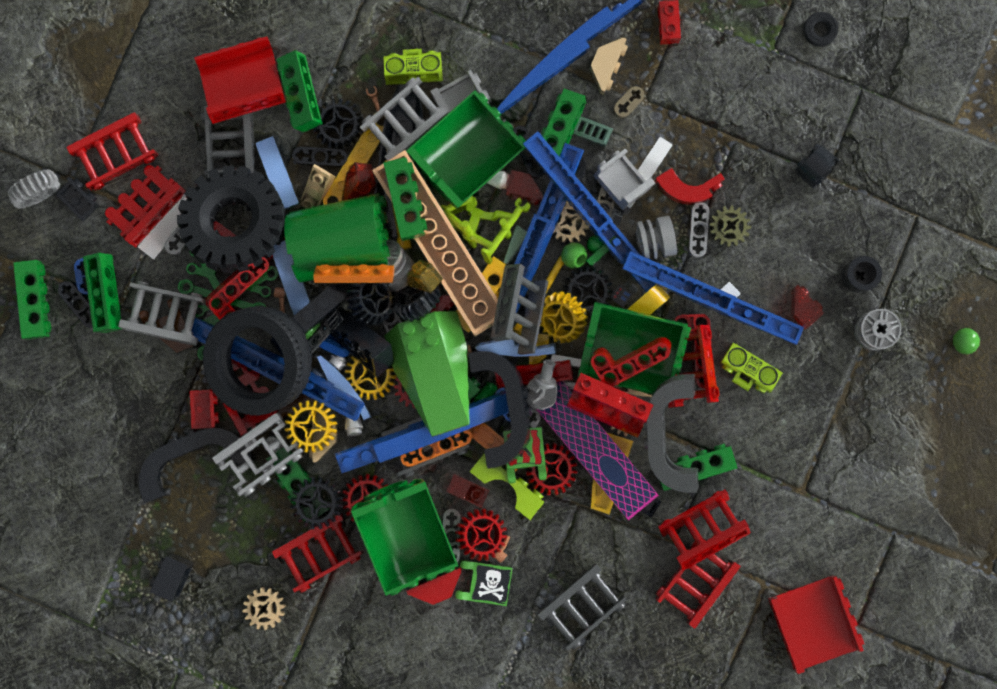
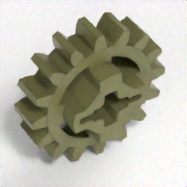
[709,205,751,248]

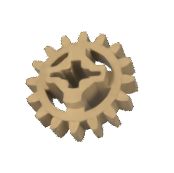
[553,201,590,243]
[243,587,286,630]

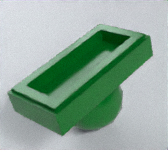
[585,235,617,267]

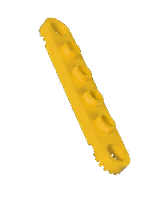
[323,112,384,205]

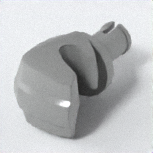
[526,360,557,410]

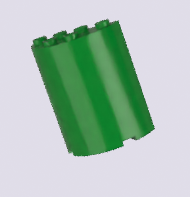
[406,90,526,209]
[284,193,390,283]
[578,302,691,395]
[351,479,459,596]

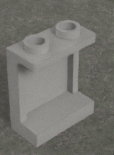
[430,70,490,113]
[593,149,655,211]

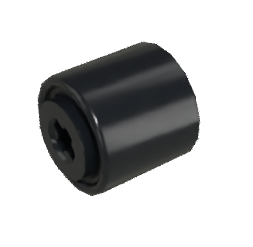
[842,256,882,293]

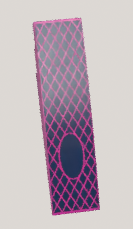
[536,381,659,521]

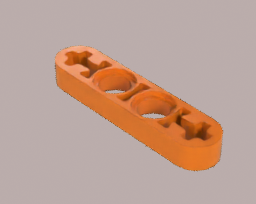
[400,430,472,467]

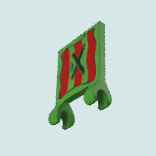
[503,427,547,483]

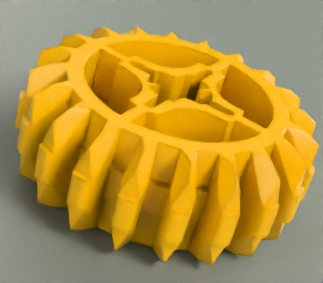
[540,291,588,343]
[345,356,397,400]
[284,400,337,453]

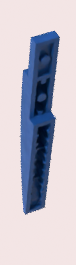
[497,0,646,114]
[523,131,655,292]
[514,143,584,313]
[622,251,804,345]
[191,318,365,421]
[335,391,509,473]

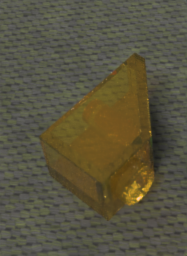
[406,260,443,293]

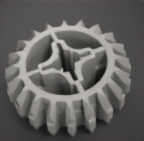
[8,170,60,209]

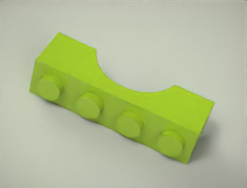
[470,453,544,520]

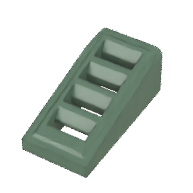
[573,116,613,148]
[504,225,527,265]

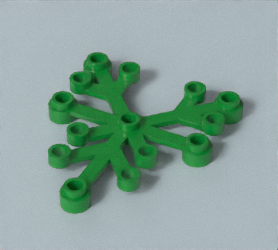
[178,251,279,360]

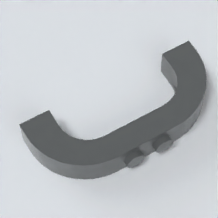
[644,374,699,493]

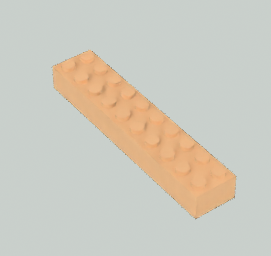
[372,150,498,336]

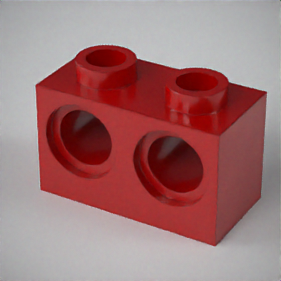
[657,0,681,44]

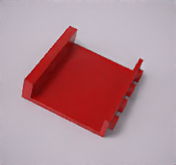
[194,36,286,124]
[768,575,864,674]

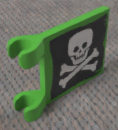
[455,560,513,606]

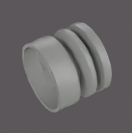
[636,215,677,259]
[386,240,416,291]
[854,309,901,351]

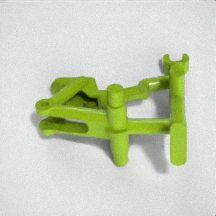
[440,196,530,264]

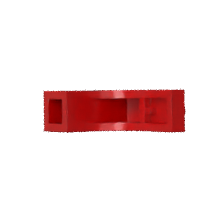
[654,168,725,205]

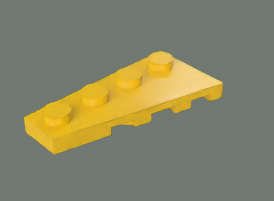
[591,432,634,515]

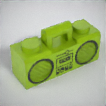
[384,48,443,85]
[719,343,783,394]

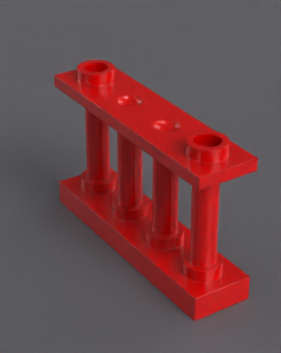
[66,112,159,191]
[668,325,719,408]
[567,373,653,438]
[658,489,751,571]
[272,513,364,593]
[655,538,741,629]

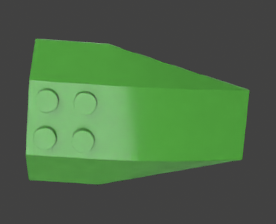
[384,311,470,437]

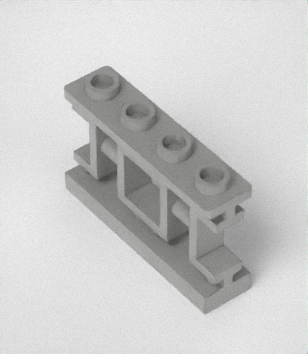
[212,413,304,497]

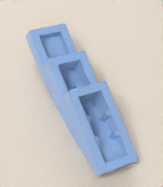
[255,136,299,210]
[272,240,310,315]
[475,339,557,357]
[317,355,372,420]

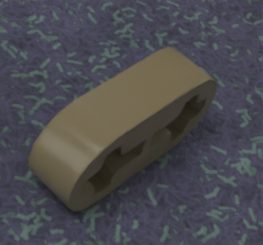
[614,86,644,119]

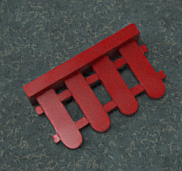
[105,165,186,248]
[222,359,278,437]

